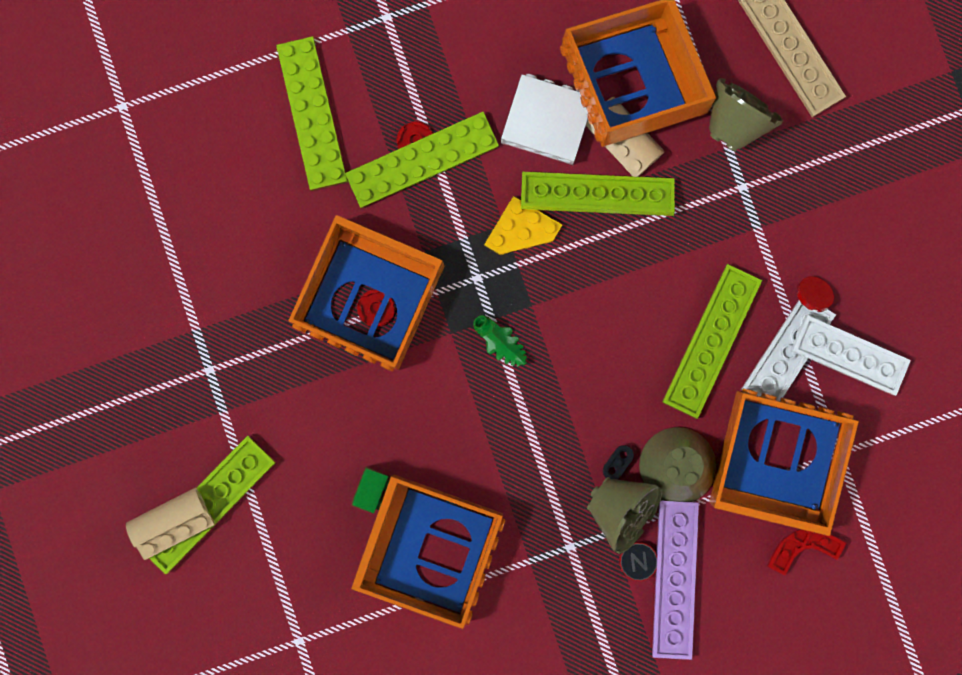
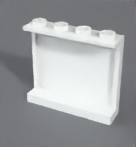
[501,74,588,165]

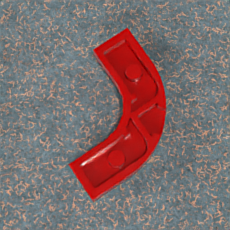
[767,529,846,576]

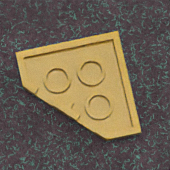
[484,196,562,255]

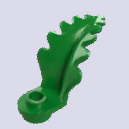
[473,315,527,367]

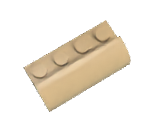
[586,97,665,177]
[126,488,215,560]

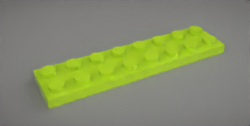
[276,36,348,191]
[345,112,499,208]
[521,172,675,216]
[662,264,762,419]
[149,436,276,575]

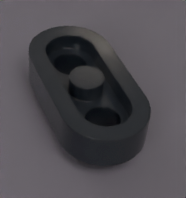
[602,445,634,480]

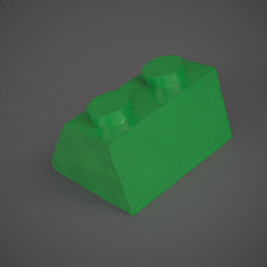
[352,467,389,513]

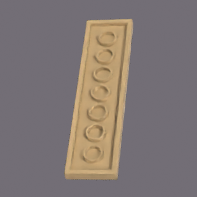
[738,0,846,117]

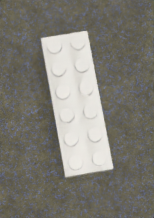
[741,300,836,408]
[791,315,911,396]

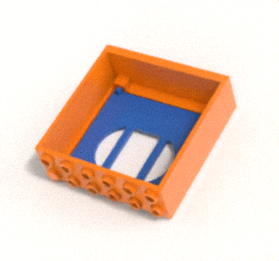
[560,0,716,147]
[288,215,445,372]
[709,388,859,536]
[351,475,505,629]

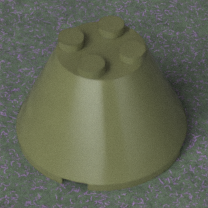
[709,78,783,152]
[639,427,716,502]
[587,477,662,554]

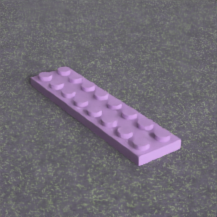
[652,500,699,660]

